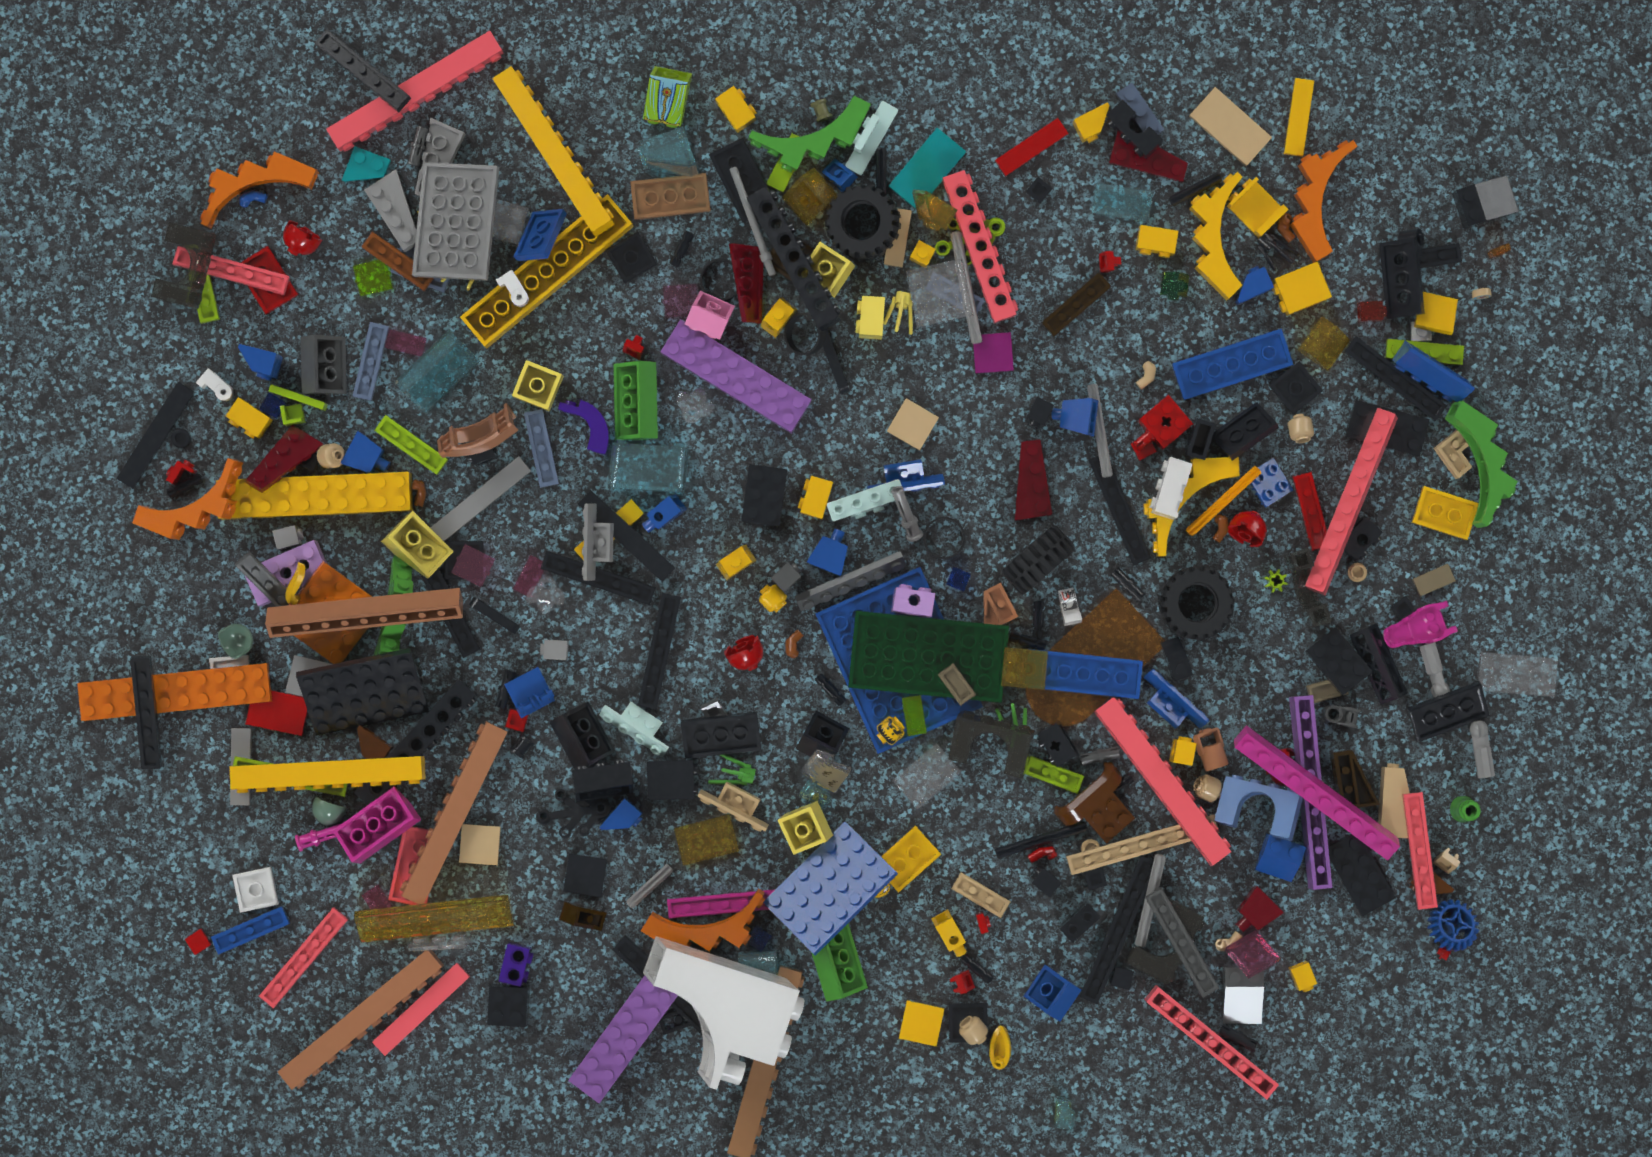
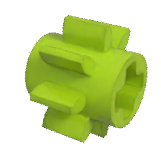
[1263,569,1288,593]

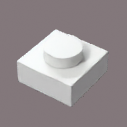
[1411,322,1432,341]

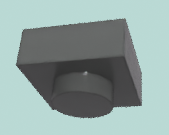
[701,698,727,717]

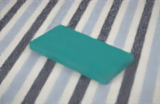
[888,128,966,211]

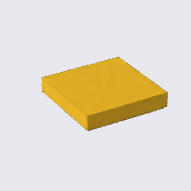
[1414,292,1458,335]
[899,1000,944,1046]

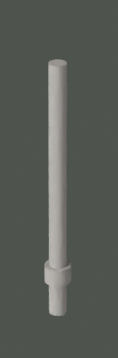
[730,167,776,276]

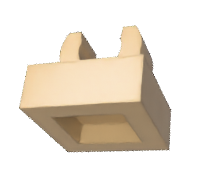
[1433,848,1460,874]

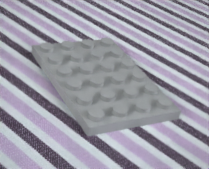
[412,162,499,281]

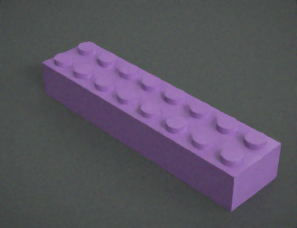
[661,319,812,434]
[568,976,678,1103]

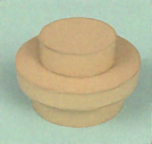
[1347,563,1367,582]

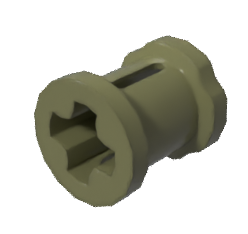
[810,98,833,123]

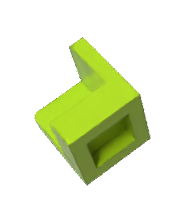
[280,404,306,426]

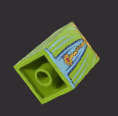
[643,66,692,128]

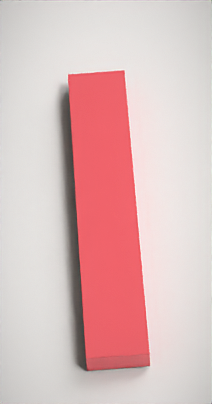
[172,246,290,296]
[1402,792,1438,910]
[259,907,349,1008]
[372,963,470,1056]

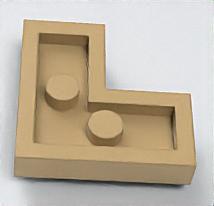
[1433,429,1472,479]

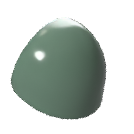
[218,624,253,659]
[312,796,347,826]

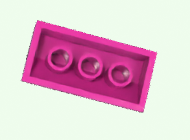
[333,787,421,864]

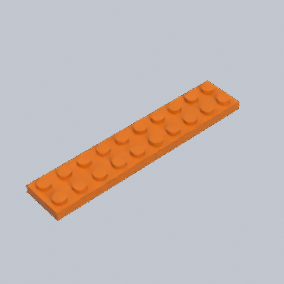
[77,663,272,721]

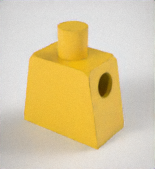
[760,298,798,338]
[716,545,757,581]
[931,909,967,957]

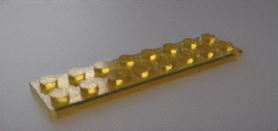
[354,895,514,943]

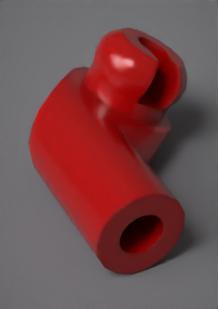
[1028,846,1057,863]

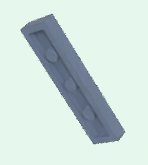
[353,322,389,401]
[524,409,559,488]

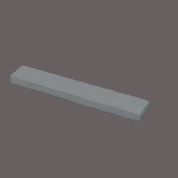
[430,456,531,542]

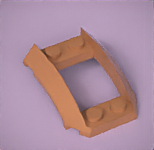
[437,403,518,458]

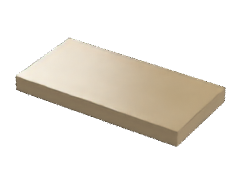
[1189,87,1272,166]

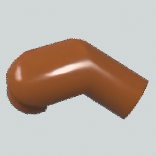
[1277,213,1296,243]
[411,479,426,507]
[1212,514,1229,543]
[785,629,804,658]

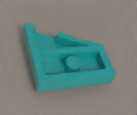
[342,146,391,183]

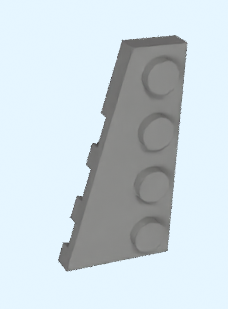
[415,118,466,197]
[364,169,417,252]

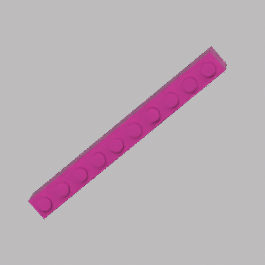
[1234,725,1400,861]

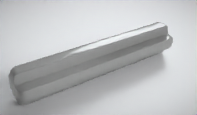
[626,864,673,908]

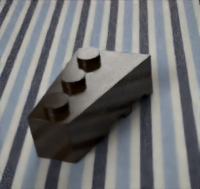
[1330,749,1380,808]

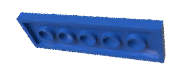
[1172,328,1293,401]
[1024,649,1143,699]

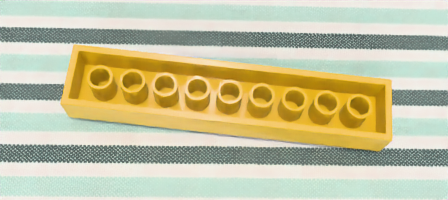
[460,194,634,349]
[216,472,413,520]

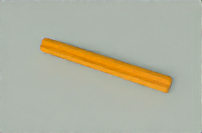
[1186,466,1261,536]

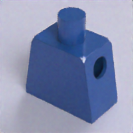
[1052,398,1099,437]
[341,431,390,473]
[642,494,687,533]
[807,528,848,576]

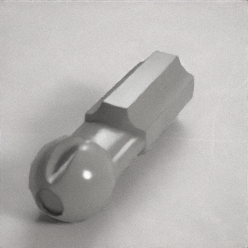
[1419,642,1450,697]
[1469,720,1495,778]

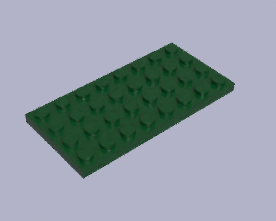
[848,611,1009,703]

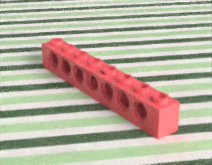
[942,170,1018,324]
[1144,985,1279,1100]

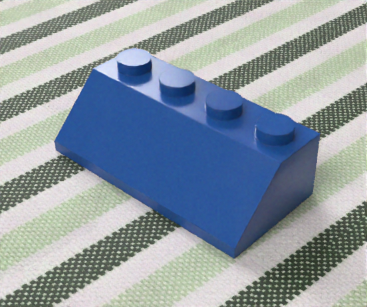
[1392,340,1475,403]

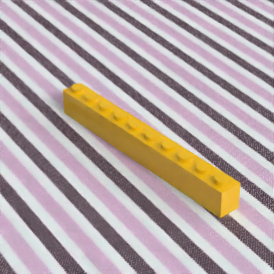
[492,66,615,237]
[229,756,426,793]

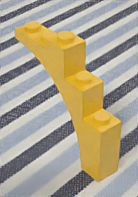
[1189,172,1242,301]
[1143,457,1240,557]

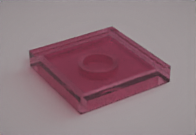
[1225,930,1280,979]

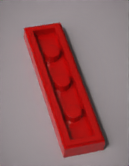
[995,118,1069,177]
[1292,472,1327,551]

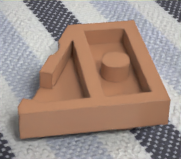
[983,583,1018,625]

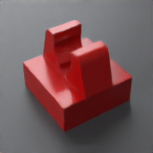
[1099,251,1122,273]
[622,335,644,360]
[950,970,975,994]

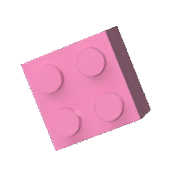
[685,291,735,340]

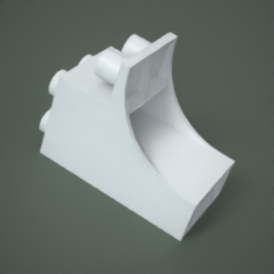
[643,936,804,1090]

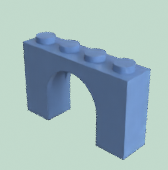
[1214,774,1303,841]

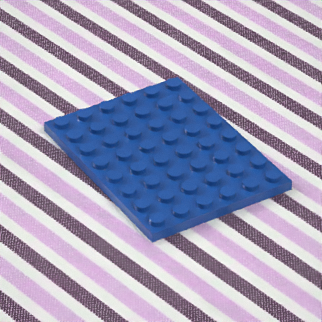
[815,567,983,754]

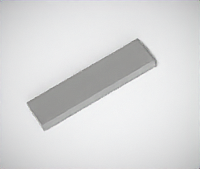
[230,728,252,805]

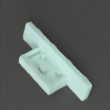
[845,101,898,176]
[827,479,902,521]
[599,702,669,757]

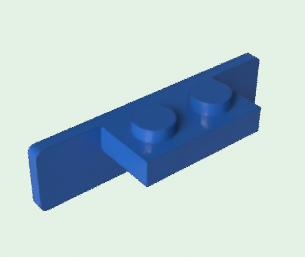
[867,459,945,491]
[1144,669,1209,729]

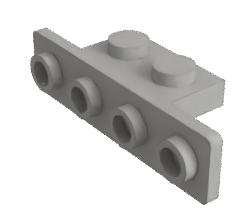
[582,503,614,581]

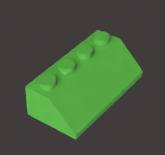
[614,361,658,440]
[811,924,868,1002]

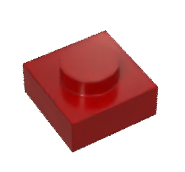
[975,912,991,934]

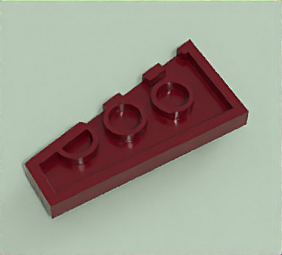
[1109,131,1188,183]
[729,243,764,324]
[246,425,324,493]
[1014,439,1052,521]

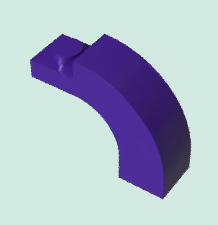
[558,400,610,456]

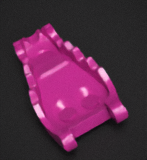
[1383,601,1458,648]

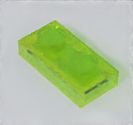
[902,695,927,736]

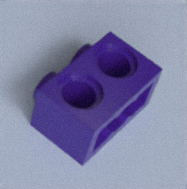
[498,942,534,987]

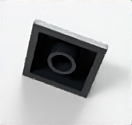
[796,711,850,767]

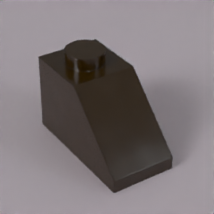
[559,901,607,931]

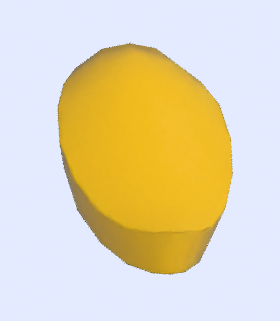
[285,562,306,605]
[989,1025,1011,1070]

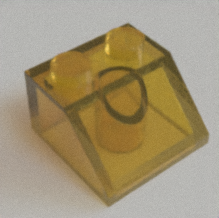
[782,168,838,226]
[912,189,957,231]
[1297,316,1350,371]
[1001,647,1048,690]

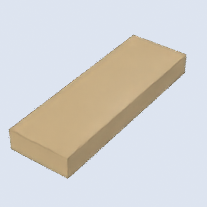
[884,208,912,268]
[951,872,1011,918]

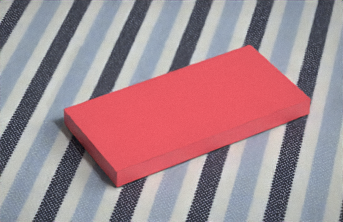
[388,826,429,908]

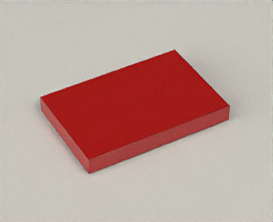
[240,246,299,315]
[245,690,308,736]

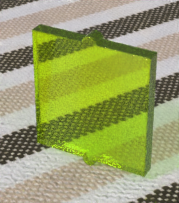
[353,260,393,297]

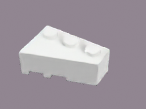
[1149,457,1192,520]

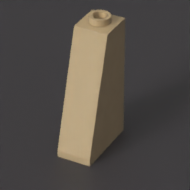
[1378,763,1410,838]

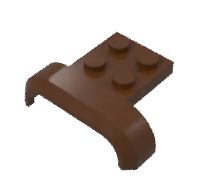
[1054,762,1135,844]

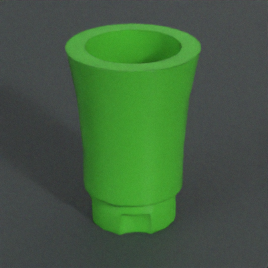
[1450,796,1481,823]

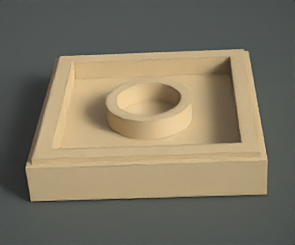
[887,398,939,451]
[459,824,501,865]

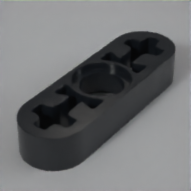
[469,597,521,634]

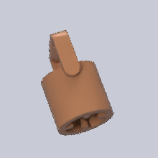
[1193,727,1229,771]

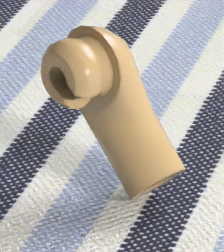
[1136,361,1156,390]
[1215,931,1243,951]

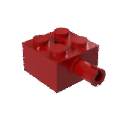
[1132,395,1193,452]

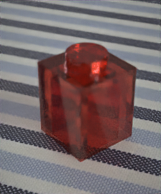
[1357,301,1387,323]

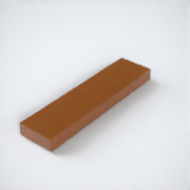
[361,232,434,292]

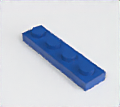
[211,906,290,955]

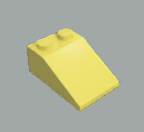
[381,511,454,579]

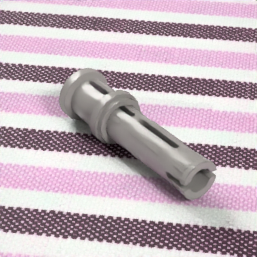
[891,486,923,542]

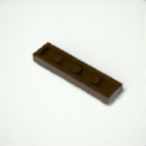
[1041,272,1112,337]

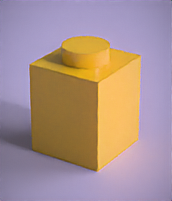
[909,240,936,268]
[1288,961,1317,992]

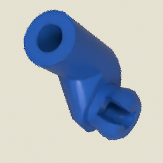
[239,190,268,208]

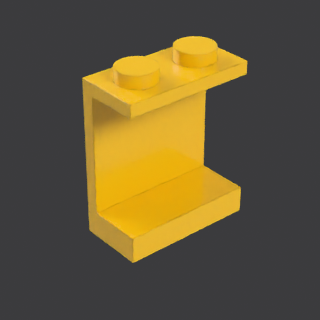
[1227,177,1289,239]

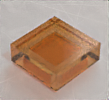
[1487,243,1511,259]

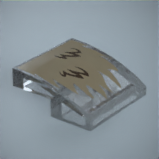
[802,749,851,793]

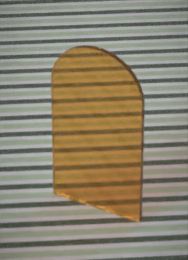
[1025,589,1165,726]

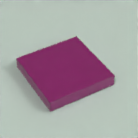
[973,332,1014,374]

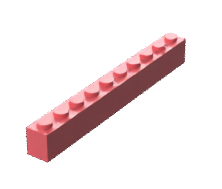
[326,31,504,152]
[1305,408,1398,596]
[1094,697,1231,866]

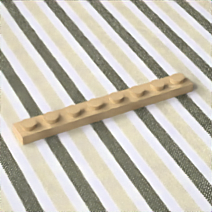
[1066,814,1219,875]

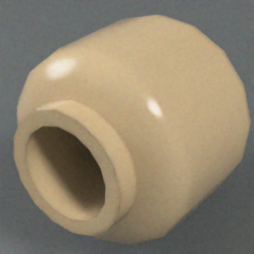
[1288,414,1314,444]
[317,443,345,469]
[1193,774,1222,802]
[959,1016,988,1045]

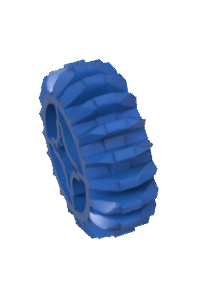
[1427,899,1479,952]

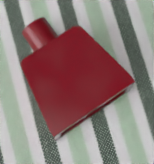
[1235,885,1283,932]

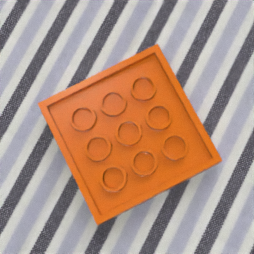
[289,561,372,664]

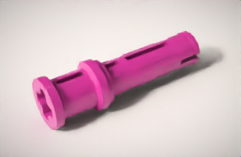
[295,823,342,852]

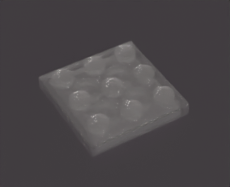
[906,259,974,328]

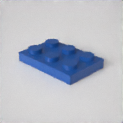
[513,209,567,261]

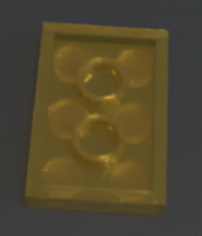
[674,814,739,866]

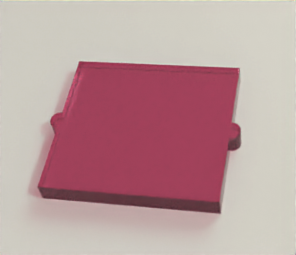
[662,284,697,318]
[451,544,495,587]

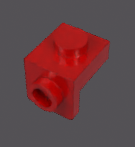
[166,460,197,485]

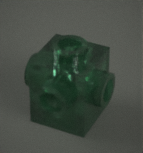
[1160,272,1189,301]

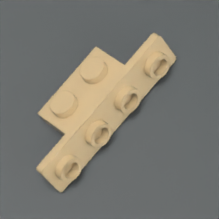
[697,782,769,832]

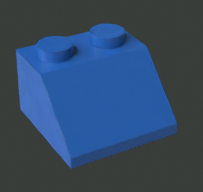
[238,344,283,381]
[1255,833,1306,882]
[1024,965,1081,1022]

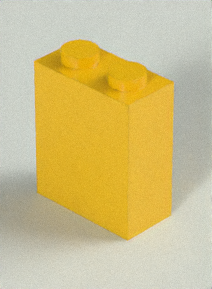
[1272,261,1332,316]

